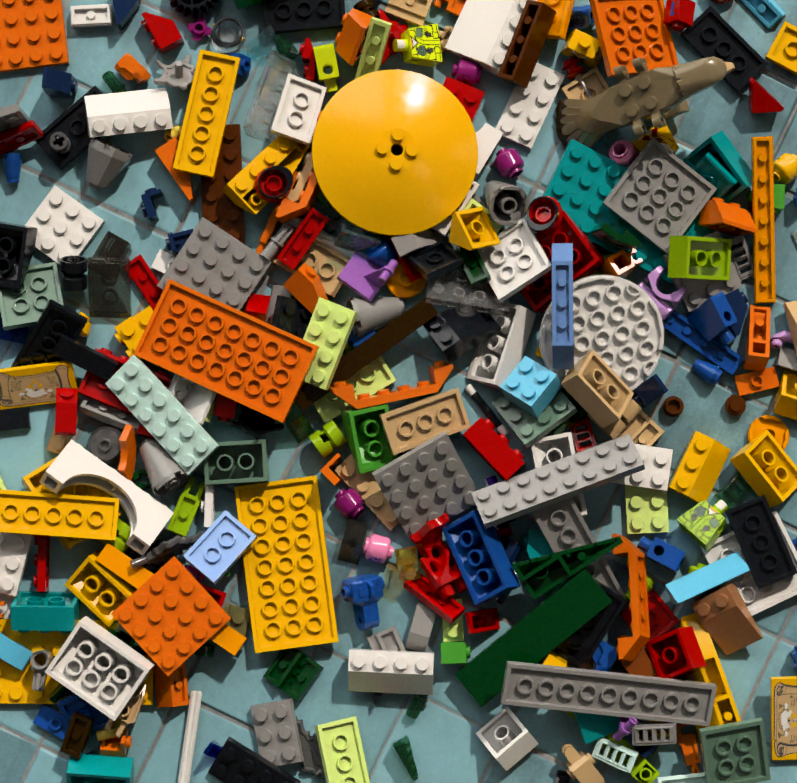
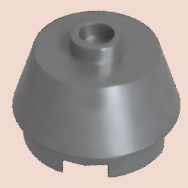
[87,425,122,467]

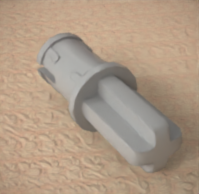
[260,223,294,262]

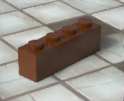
[498,0,556,89]

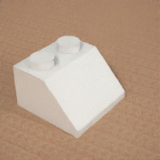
[476,706,539,771]

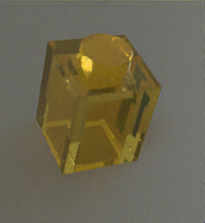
[395,546,421,582]

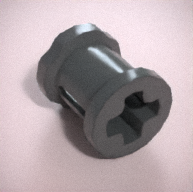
[50,132,71,154]

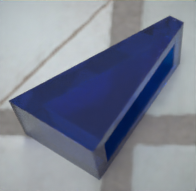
[203,740,222,759]

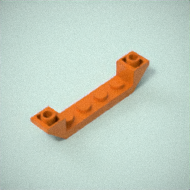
[275,111,322,224]
[329,360,454,409]
[612,533,650,662]

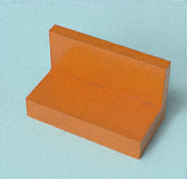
[320,453,342,487]
[154,663,189,708]

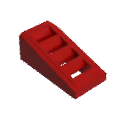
[569,418,597,453]

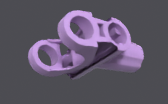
[638,266,688,321]

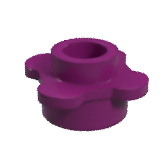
[187,17,212,41]

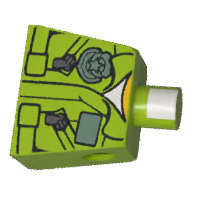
[677,499,729,552]

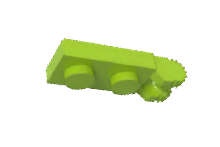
[166,477,205,537]

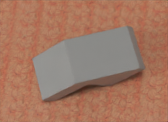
[391,229,437,258]
[405,601,436,652]

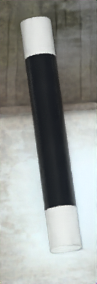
[464,383,509,436]

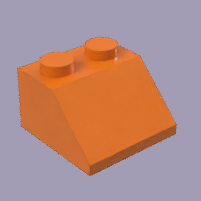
[335,8,373,66]
[698,197,757,236]

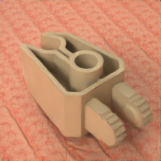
[104,683,147,738]
[561,743,605,783]

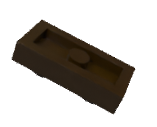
[60,711,95,759]

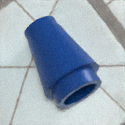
[2,153,22,183]
[691,358,723,386]

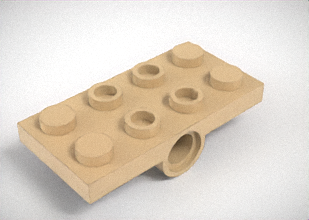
[586,398,665,446]

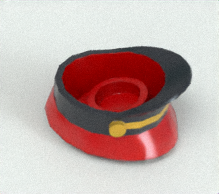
[254,166,293,203]
[526,196,563,234]

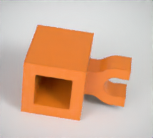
[601,249,643,278]

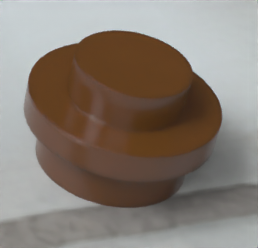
[725,395,746,416]
[663,396,684,417]

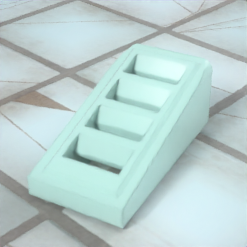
[592,737,639,774]

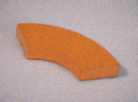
[117,425,136,481]

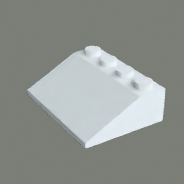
[444,0,537,76]
[45,616,155,721]

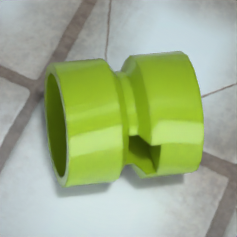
[308,420,347,458]
[100,517,130,553]

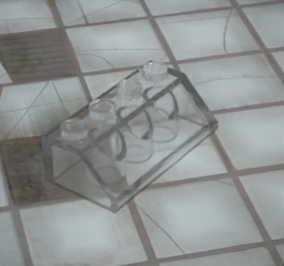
[243,50,299,143]

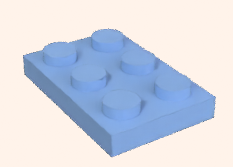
[183,510,257,585]

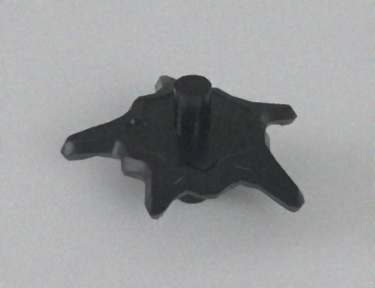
[229,403,284,441]

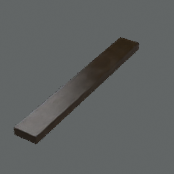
[295,297,438,411]

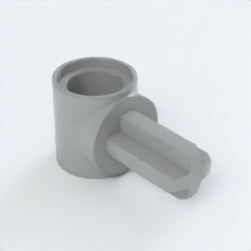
[30,650,53,691]

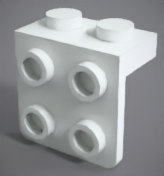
[168,374,216,426]

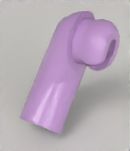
[770,330,793,349]

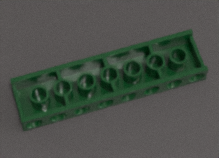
[455,567,612,707]

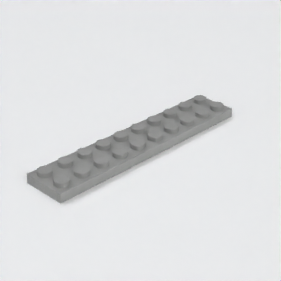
[500,661,717,727]

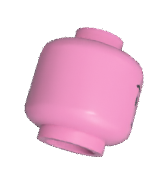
[609,140,638,168]
[362,534,394,564]

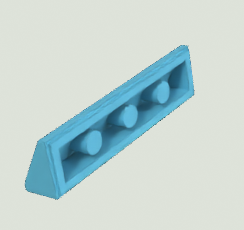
[741,0,786,30]
[664,551,750,604]

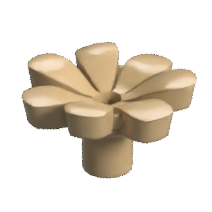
[438,26,454,52]

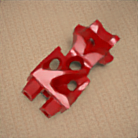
[409,513,468,601]

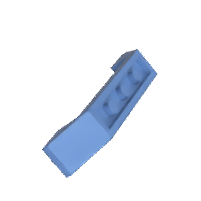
[551,243,574,369]

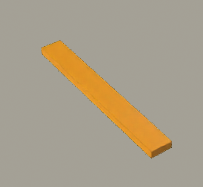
[751,136,776,304]
[96,542,247,656]

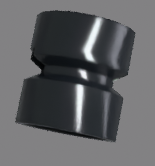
[60,256,87,291]

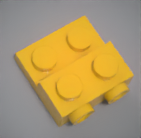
[114,306,153,361]

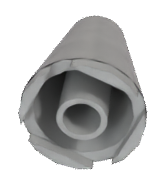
[483,180,529,226]
[346,297,405,337]
[139,438,191,497]

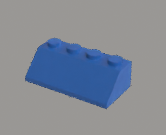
[442,510,520,606]

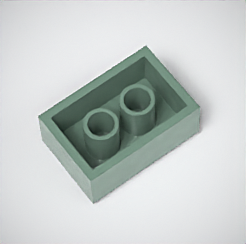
[204,439,270,486]

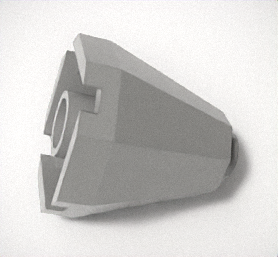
[86,137,133,190]

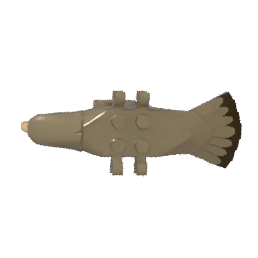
[555,56,735,149]

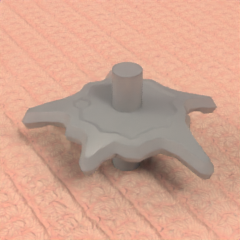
[153,54,195,91]

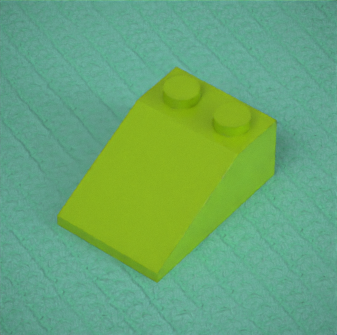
[668,236,732,281]

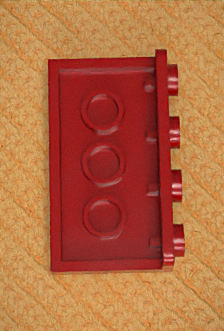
[77,348,172,416]

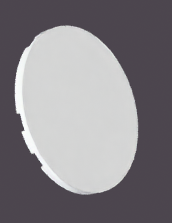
[539,275,664,391]

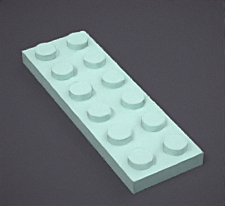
[105,355,219,475]

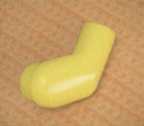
[164,126,182,141]
[96,718,122,741]

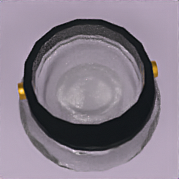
[210,17,246,53]

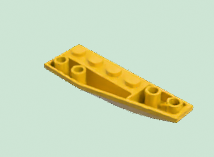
[222,123,317,215]
[680,613,741,739]

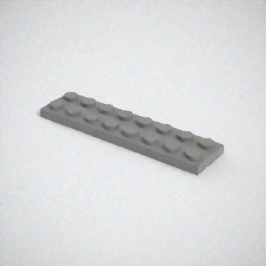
[471,434,645,529]

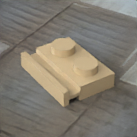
[384,0,433,27]

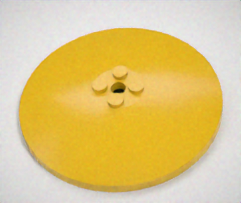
[312,70,478,236]

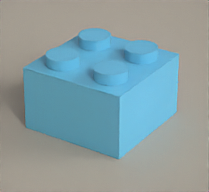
[500,356,562,418]

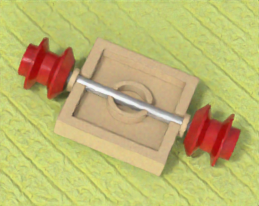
[561,57,609,99]

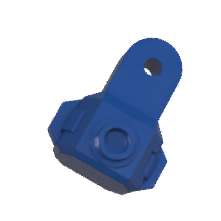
[340,574,385,631]

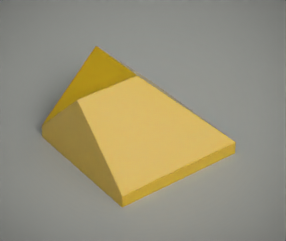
[449,206,501,251]

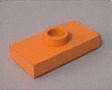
[734,366,780,396]

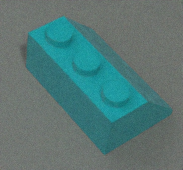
[683,131,752,203]
[10,591,80,633]
[66,754,134,783]

